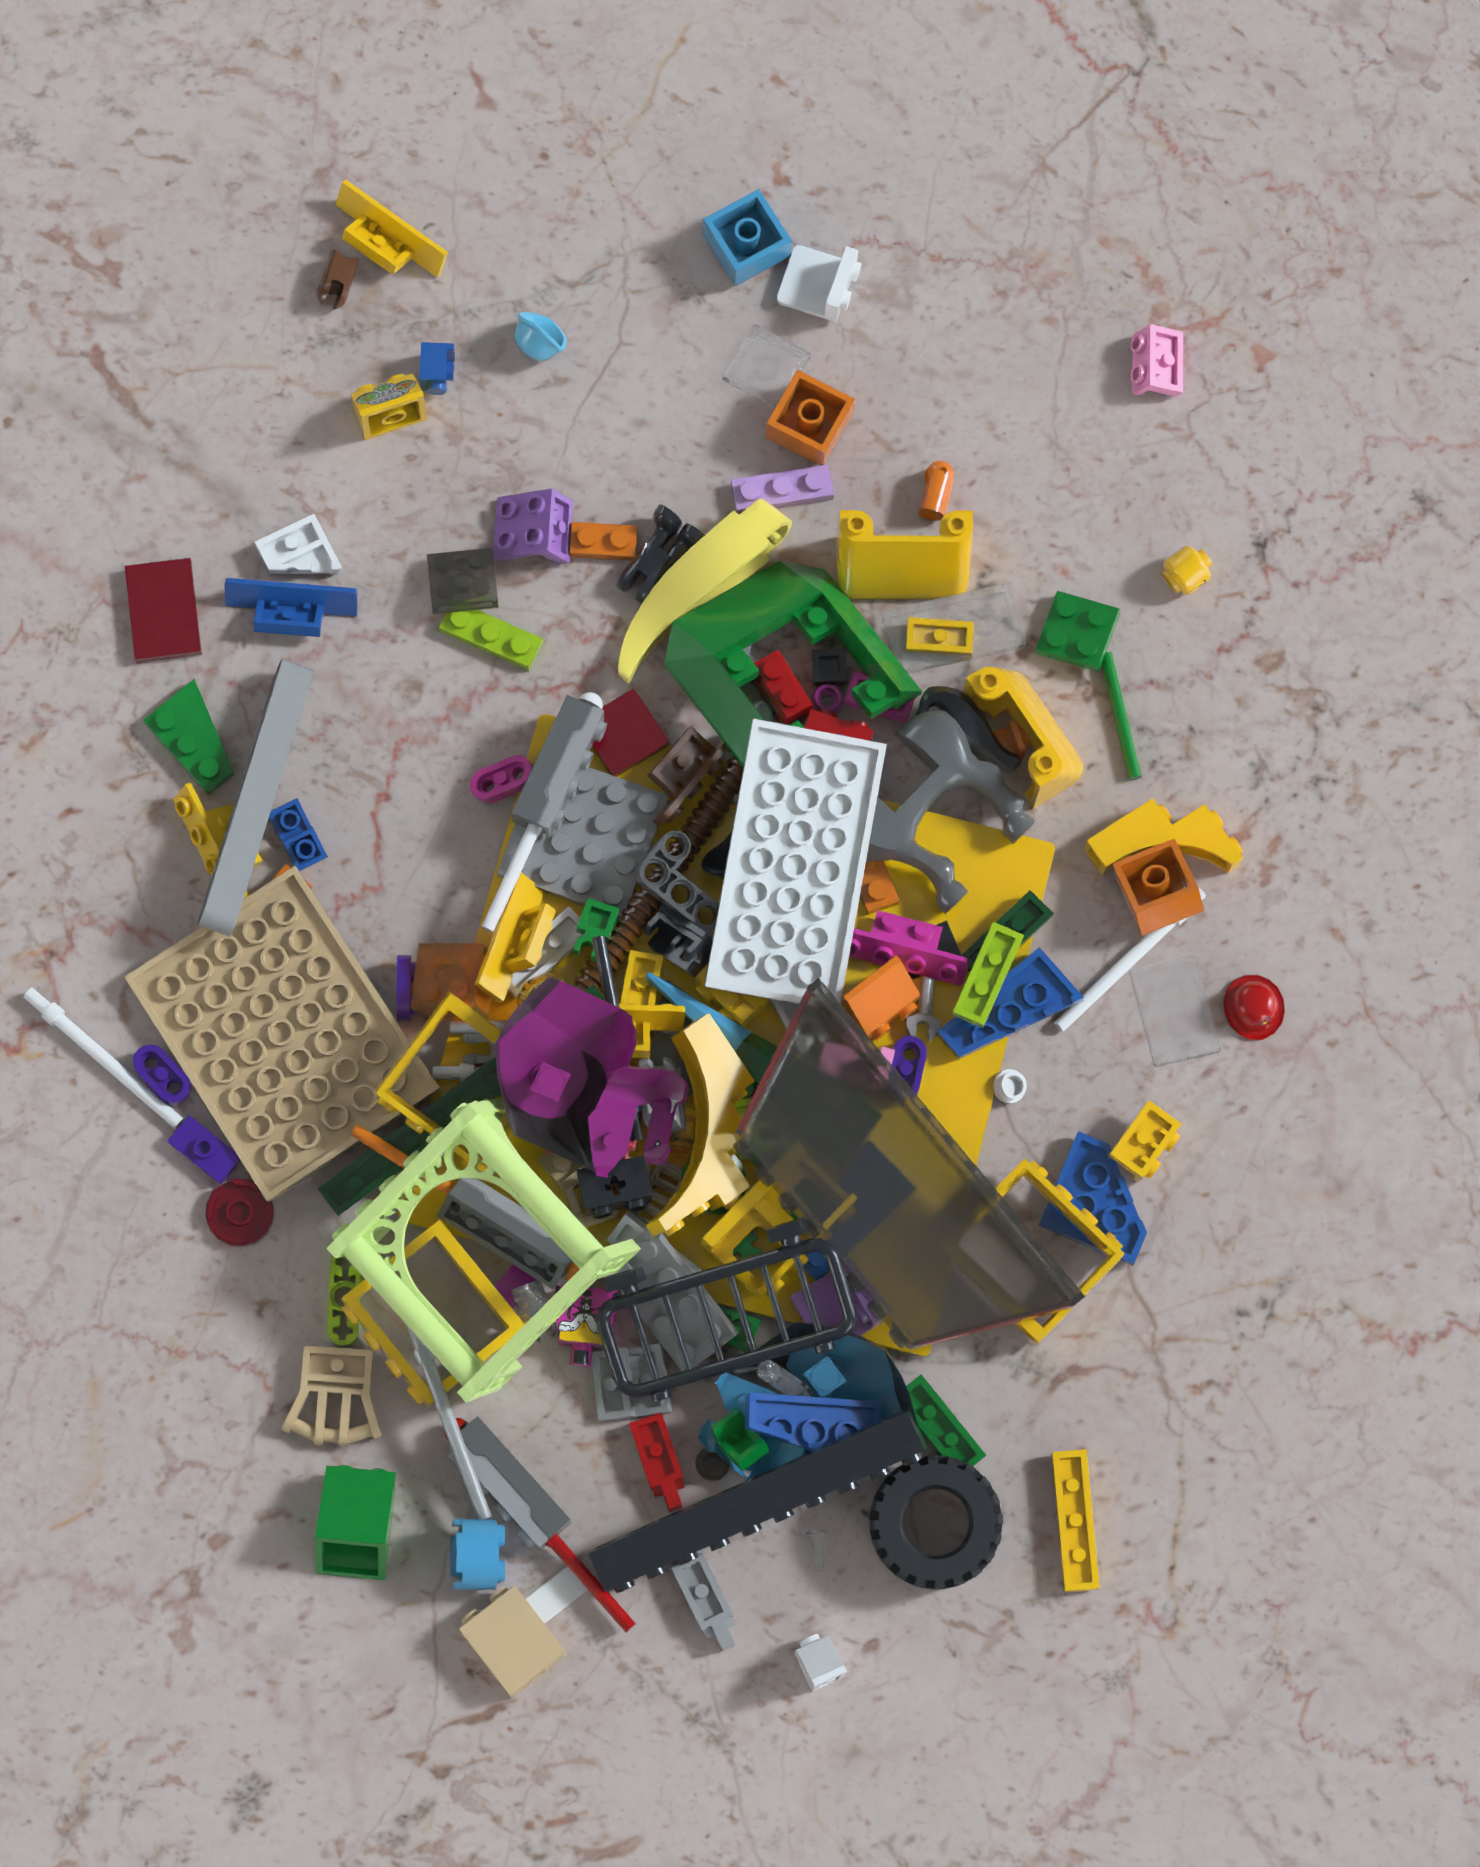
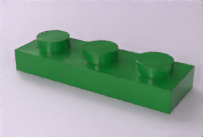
[906,1374,987,1466]

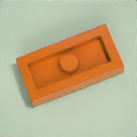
[570,522,637,561]
[860,861,899,915]

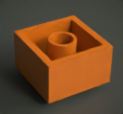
[765,369,855,466]
[1112,838,1204,936]

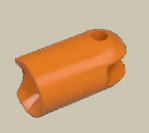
[918,460,954,521]

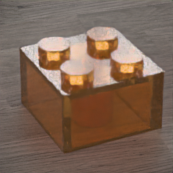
[410,943,491,1020]

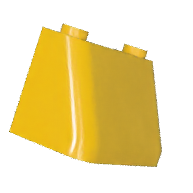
[836,510,973,600]
[963,667,1083,809]

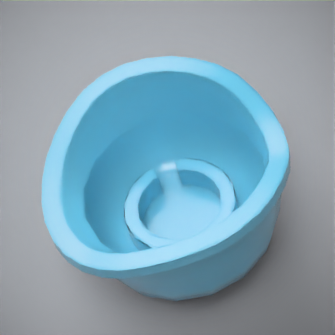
[514,312,567,361]

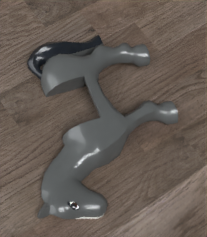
[733,686,1035,914]

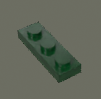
[961,890,1054,973]

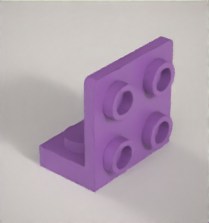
[493,488,573,565]
[791,1258,886,1355]

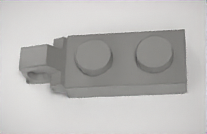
[671,1552,735,1652]

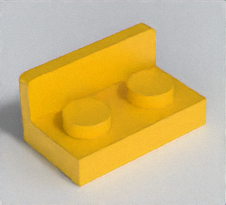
[1108,1100,1182,1182]

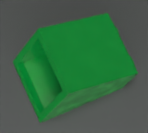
[315,1465,396,1580]

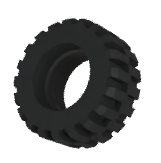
[869,1455,1003,1590]

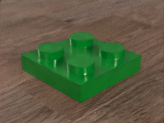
[1035,591,1120,672]

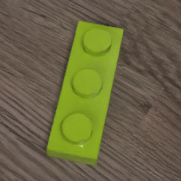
[439,599,543,671]
[952,922,1024,1028]

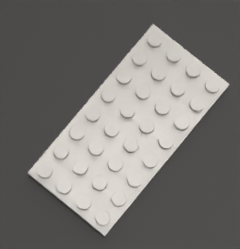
[704,719,887,1012]

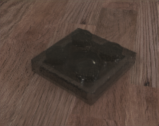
[427,548,499,614]

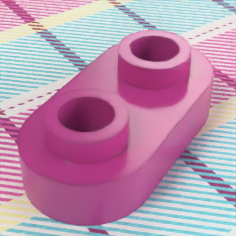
[470,755,534,804]

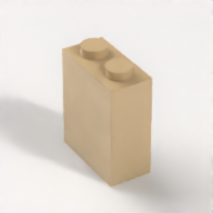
[459,1585,567,1699]

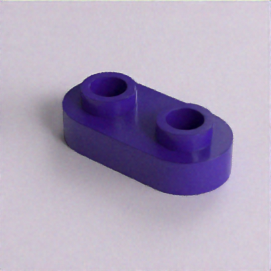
[396,955,419,1022]
[885,1036,927,1104]
[133,1044,191,1105]

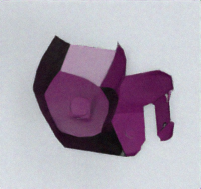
[495,977,689,1178]

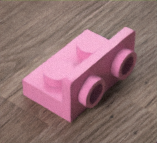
[1130,324,1183,397]

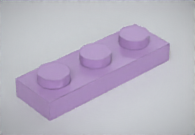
[731,464,834,514]

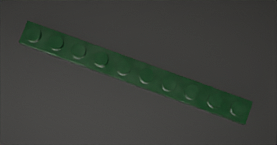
[318,984,603,1216]

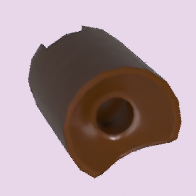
[317,249,359,310]

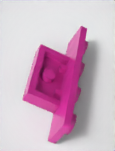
[849,910,969,986]

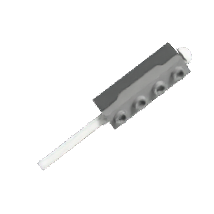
[481,692,607,933]

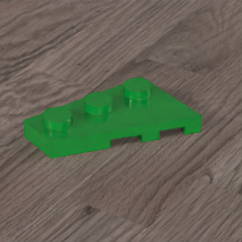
[143,679,234,796]

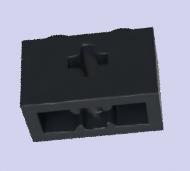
[576,1156,653,1219]

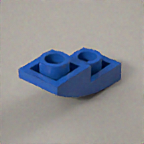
[269,798,328,871]

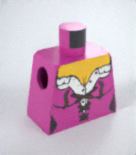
[555,1285,619,1367]

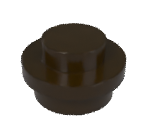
[695,1448,730,1481]

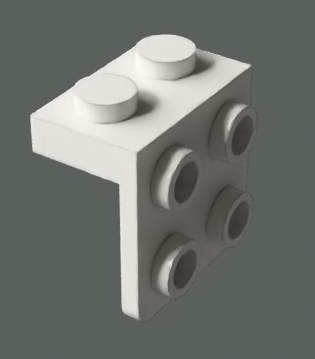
[777,245,862,323]

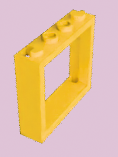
[375,991,516,1171]
[938,1158,1125,1345]
[341,1219,525,1408]

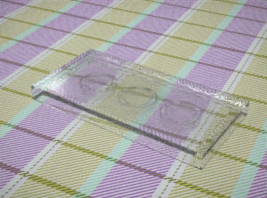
[881,583,1026,674]

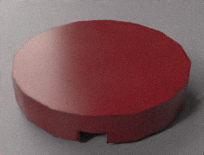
[205,1178,275,1247]

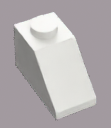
[795,1634,847,1692]

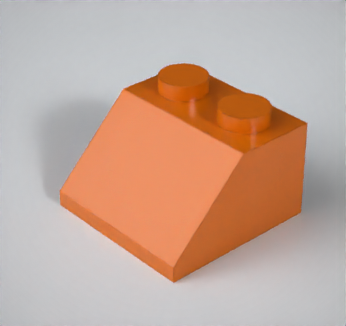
[840,955,920,1043]

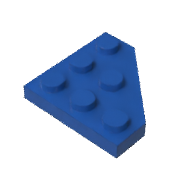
[1038,1131,1147,1266]

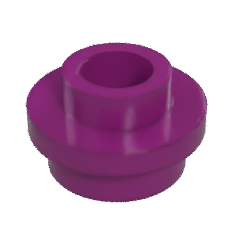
[811,684,844,715]

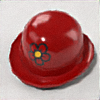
[1223,975,1285,1040]

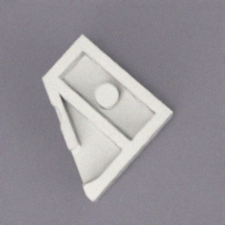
[255,514,343,574]

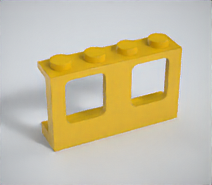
[700,1141,857,1301]

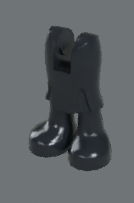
[616,504,705,604]

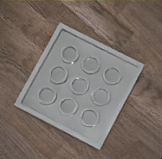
[497,767,669,918]

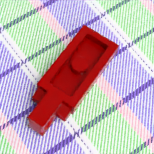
[629,1412,685,1513]

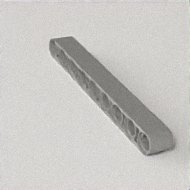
[197,659,313,937]

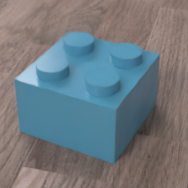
[702,189,792,286]

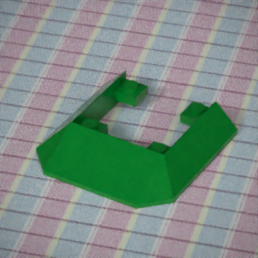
[664,561,923,768]

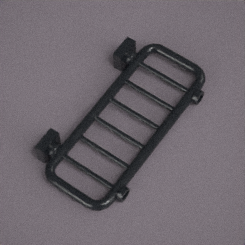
[596,1217,857,1402]

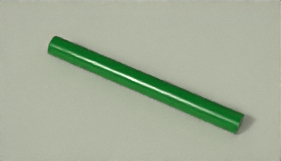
[1102,652,1142,781]

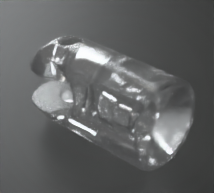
[510,1280,557,1343]

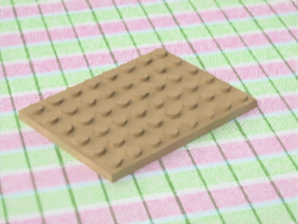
[124,866,441,1203]

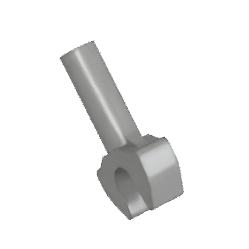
[906,977,940,1042]

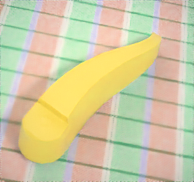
[618,498,792,684]

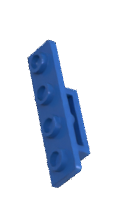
[224,578,358,637]

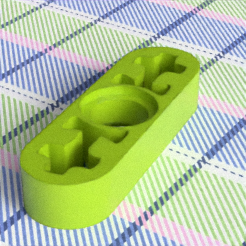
[327,1255,362,1348]

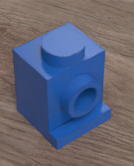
[419,342,455,395]

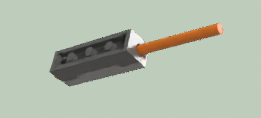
[351,1124,580,1290]

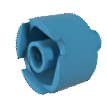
[450,1519,505,1590]

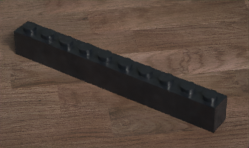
[588,1408,927,1594]

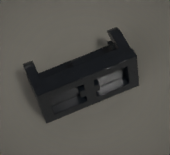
[643,904,712,978]

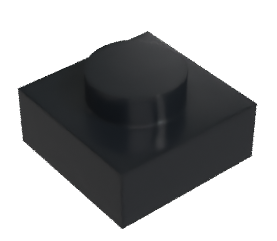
[811,649,847,686]

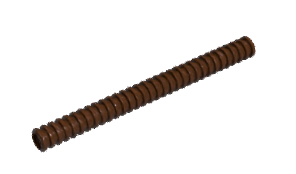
[571,755,744,991]

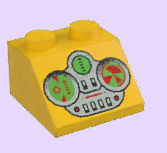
[351,373,427,440]

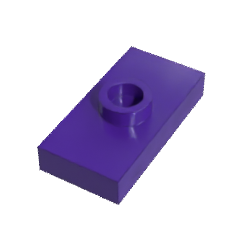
[167,1115,241,1185]

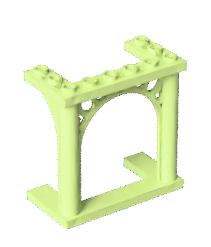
[326,1098,641,1403]

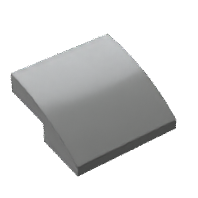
[591,1343,672,1422]

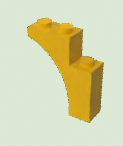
[1084,798,1243,876]

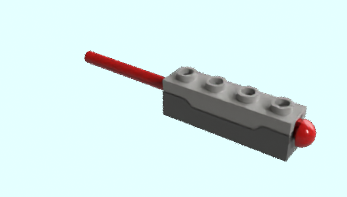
[444,1416,636,1633]

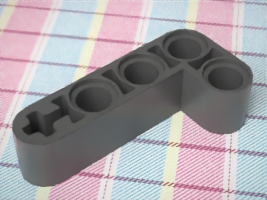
[635,831,719,940]

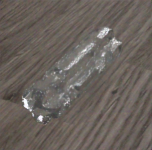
[757,1360,814,1397]

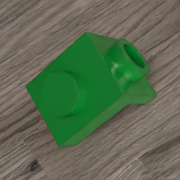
[710,1408,769,1471]

